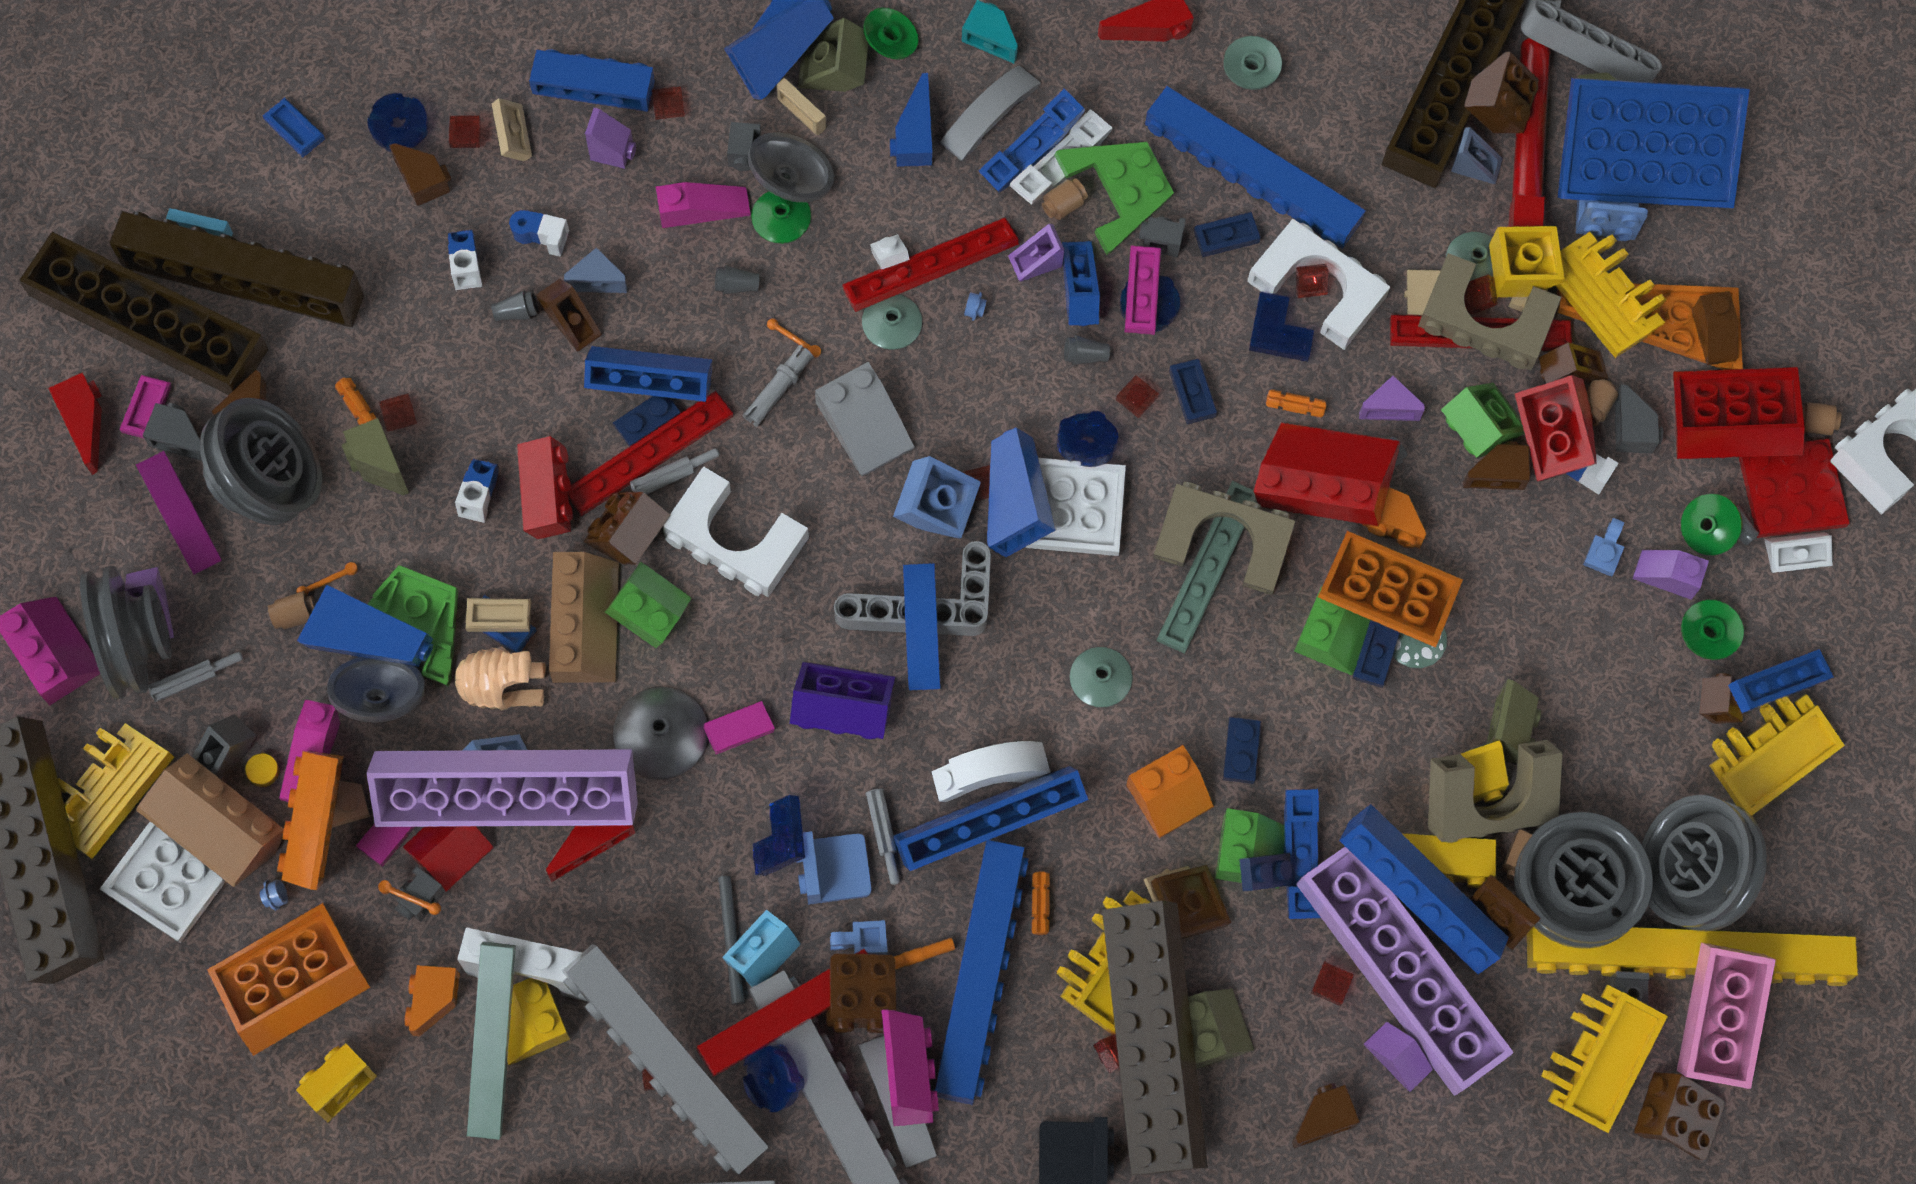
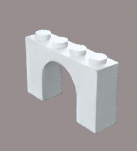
[1247,219,1390,350]
[1830,388,1916,515]
[663,466,809,598]
[457,928,587,1001]

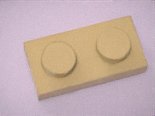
[492,98,532,161]

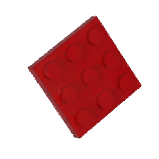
[1739,439,1850,538]

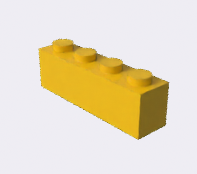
[1402,833,1496,889]

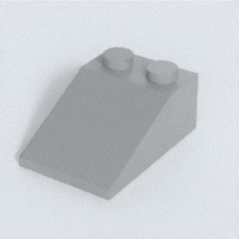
[815,362,915,477]

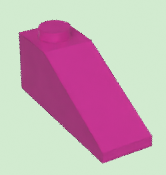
[656,182,751,228]
[279,699,340,802]

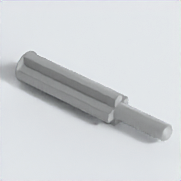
[630,448,720,494]
[148,651,243,702]
[865,789,900,885]

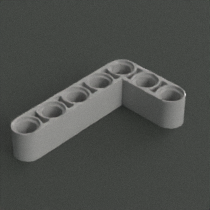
[1520,0,1662,82]
[834,541,991,636]

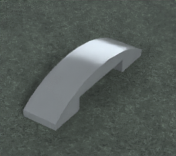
[940,65,1041,161]
[859,1036,937,1168]

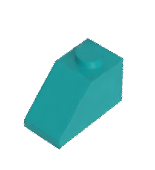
[961,0,1018,64]

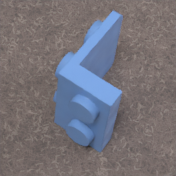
[1575,200,1648,241]
[794,831,871,905]

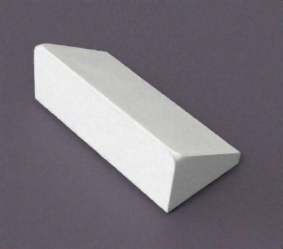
[1765,532,1833,573]

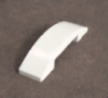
[1010,109,1112,205]

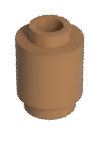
[1042,179,1088,220]
[1586,379,1618,426]
[1802,402,1842,436]
[268,591,316,630]

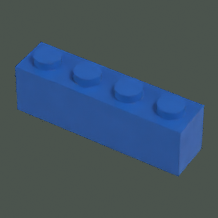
[529,49,655,112]
[584,346,712,402]

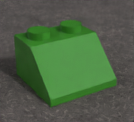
[1441,383,1525,458]
[605,562,691,648]
[1294,586,1370,675]
[1215,808,1284,889]

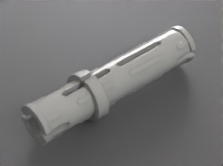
[743,345,814,427]

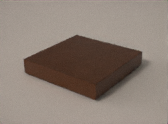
[1151,864,1231,939]
[1470,875,1541,950]

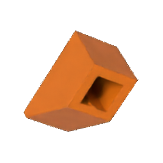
[1362,487,1426,549]
[405,965,460,1036]

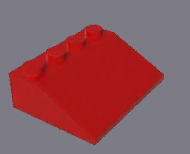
[1673,367,1805,459]
[1253,423,1401,527]

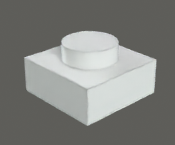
[870,234,910,269]

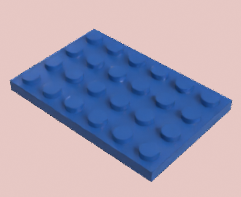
[1557,78,1750,208]

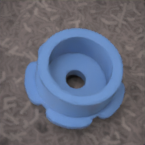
[964,292,987,321]
[260,880,288,911]

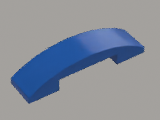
[979,88,1085,193]
[903,563,940,690]
[1284,789,1321,919]

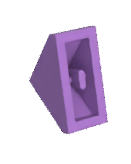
[1008,224,1064,281]
[1359,376,1424,421]
[1363,1022,1433,1092]

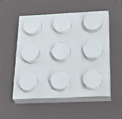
[1026,458,1126,556]
[100,822,226,943]

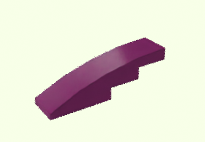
[136,451,222,575]

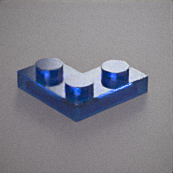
[1249,291,1314,362]
[752,795,805,876]

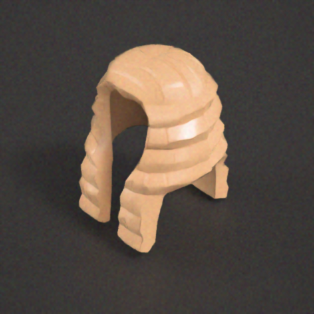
[455,646,546,711]

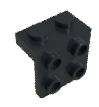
[1039,1117,1114,1184]

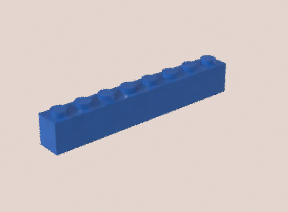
[1145,86,1366,249]
[935,840,1029,1105]

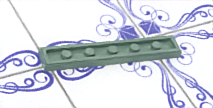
[1157,481,1257,654]
[467,942,516,1140]

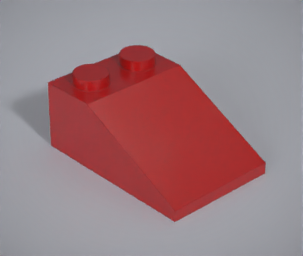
[1515,375,1597,482]

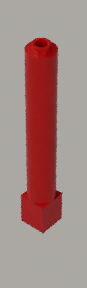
[1509,38,1550,227]

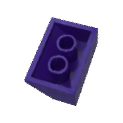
[789,662,895,739]

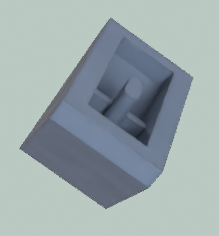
[1451,127,1503,184]
[564,248,627,293]

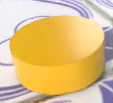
[245,753,279,787]

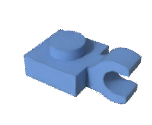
[1583,518,1625,577]
[830,920,887,955]

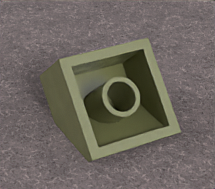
[798,18,868,92]
[341,418,409,495]
[1486,679,1541,764]
[1188,989,1254,1069]

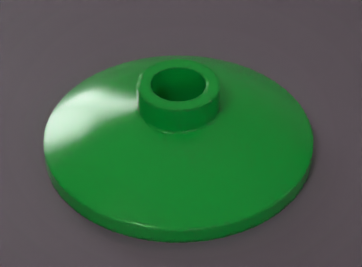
[863,8,918,60]
[751,192,811,243]
[1681,494,1742,555]
[1681,600,1744,660]

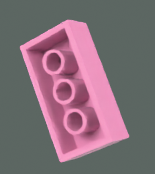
[1677,943,1776,1089]

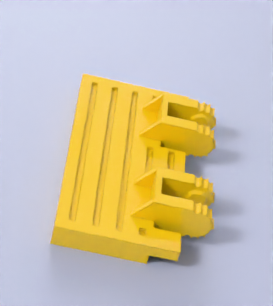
[1555,232,1666,358]
[1709,694,1845,816]
[58,723,174,859]
[1057,890,1150,1034]
[1541,985,1668,1133]

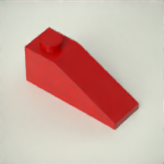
[1098,0,1194,42]
[48,372,102,475]
[546,825,635,882]

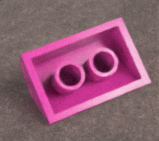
[0,596,100,706]
[882,1010,939,1127]

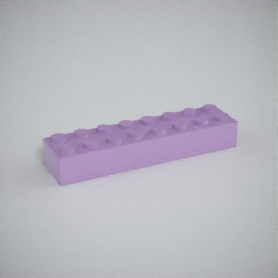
[367,749,638,827]
[1296,847,1514,1096]

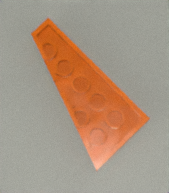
[1557,283,1743,370]

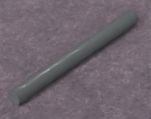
[718,876,745,1005]

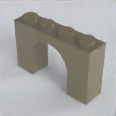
[1418,253,1562,370]
[1153,482,1295,595]
[1428,740,1562,843]

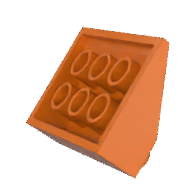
[1318,531,1463,647]
[277,750,344,890]
[207,903,370,1056]

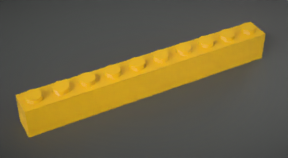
[1527,927,1858,986]

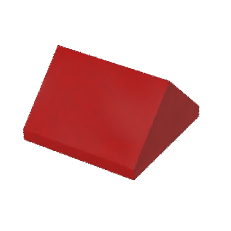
[403,826,494,892]

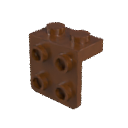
[825,954,896,1033]
[1633,1072,1724,1160]

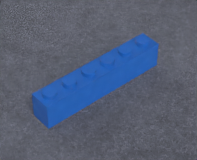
[893,766,1088,871]
[1339,804,1509,974]

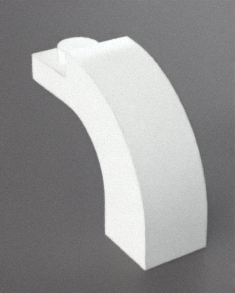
[932,741,1050,802]

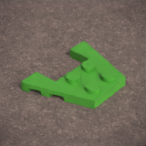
[1054,142,1174,255]
[368,565,459,686]

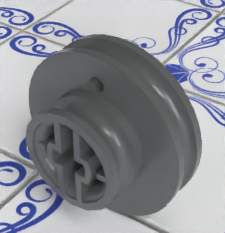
[200,398,322,525]
[80,566,172,700]
[1642,795,1767,932]
[1514,812,1653,948]

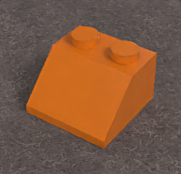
[1126,745,1214,838]

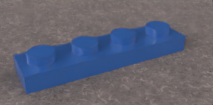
[1728,649,1834,713]

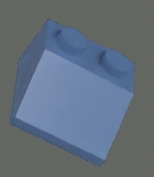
[893,456,981,539]

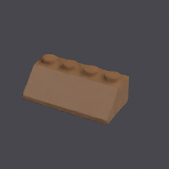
[549,552,619,683]
[136,753,284,887]

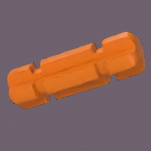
[335,377,377,425]
[1266,389,1326,418]
[1032,871,1050,935]

